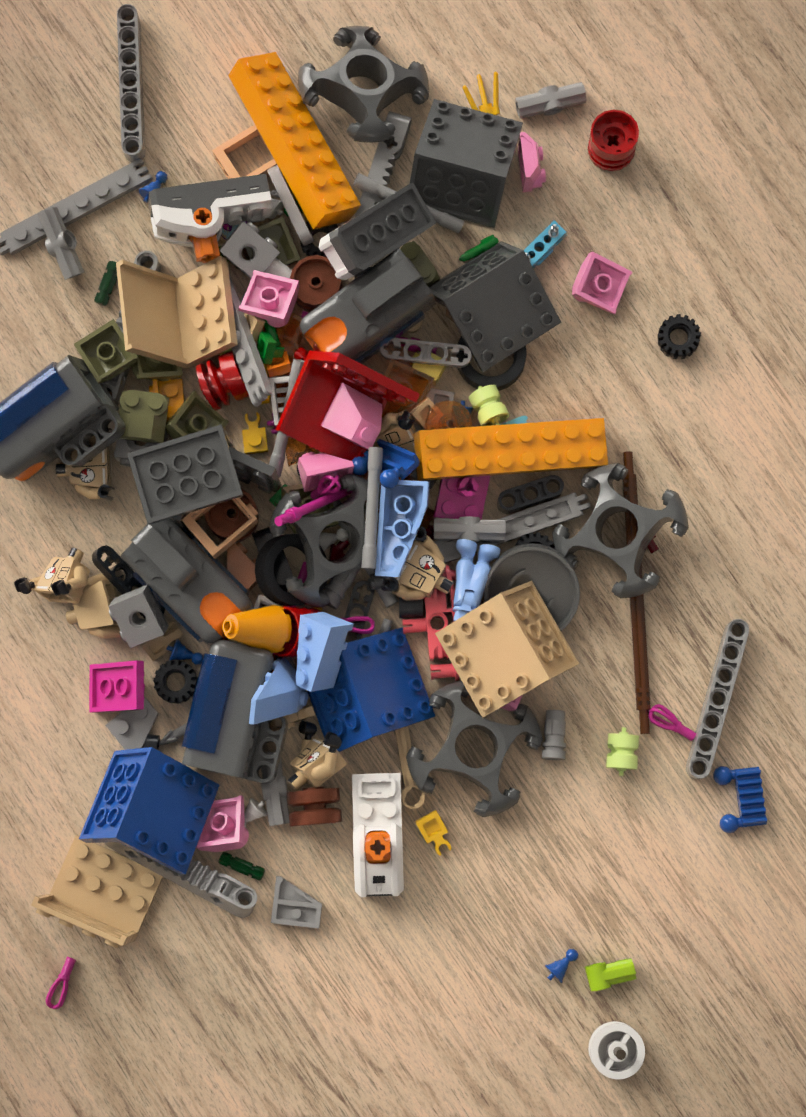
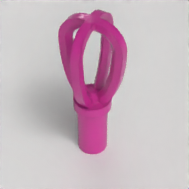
[310,474,341,500]
[341,616,375,634]
[649,704,696,741]
[46,956,76,1009]

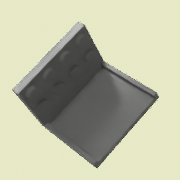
[409,99,523,228]
[428,241,562,372]
[127,424,244,525]
[172,447,281,535]

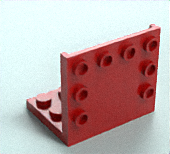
[275,350,420,461]

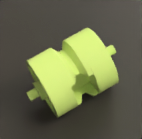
[469,385,510,426]
[606,727,639,776]

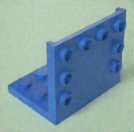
[307,627,436,752]
[79,747,220,874]

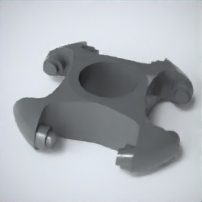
[298,26,429,143]
[552,463,689,599]
[268,473,388,608]
[406,681,543,817]

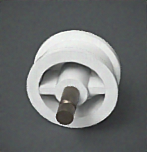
[588,1021,645,1079]

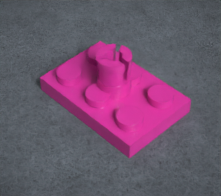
[433,476,490,520]
[89,660,145,713]

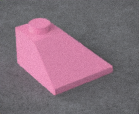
[321,383,382,450]
[298,452,354,492]

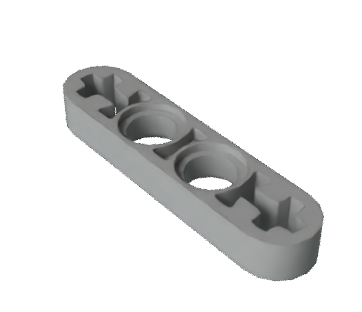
[267,165,314,246]
[380,338,472,368]

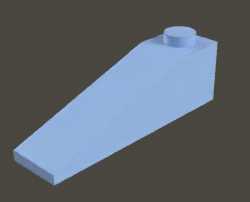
[375,480,430,577]
[249,657,308,725]

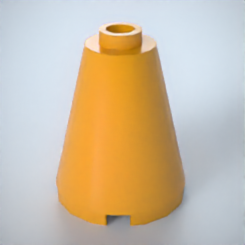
[222,605,292,653]

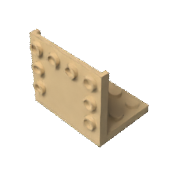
[116,256,238,369]
[435,581,579,718]
[31,835,163,948]

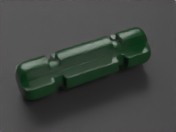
[94,261,117,306]
[218,852,265,881]

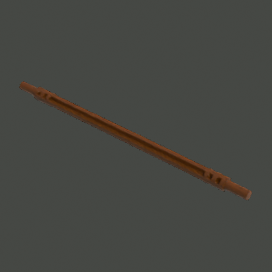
[623,451,651,734]

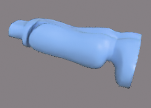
[452,539,501,622]

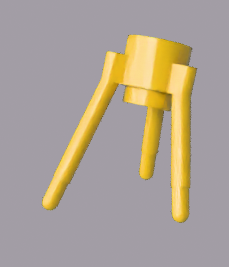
[462,72,500,115]

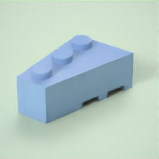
[295,612,354,692]

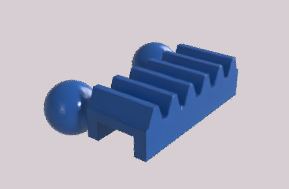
[352,439,420,489]
[713,766,767,833]

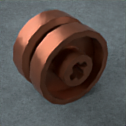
[290,255,342,312]
[205,489,259,543]
[287,787,342,827]

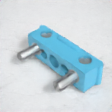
[524,220,567,268]

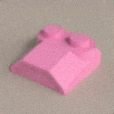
[518,132,546,192]
[572,252,632,314]
[239,270,299,327]
[196,795,249,852]

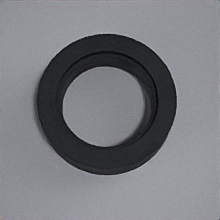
[456,336,527,391]
[255,534,327,606]

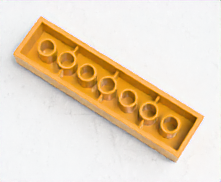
[228,52,361,230]
[413,418,608,481]

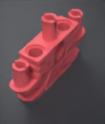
[402,565,459,682]

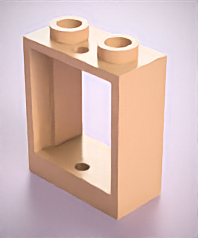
[212,125,277,179]
[182,497,259,559]

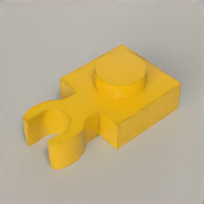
[242,412,268,455]
[415,810,451,856]

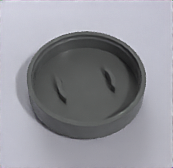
[484,543,580,631]

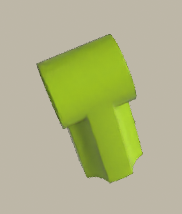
[585,958,637,992]

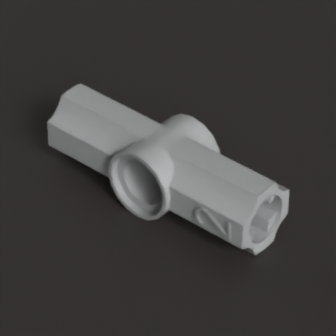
[515,82,587,119]
[38,207,84,280]
[433,516,506,543]
[261,752,289,826]

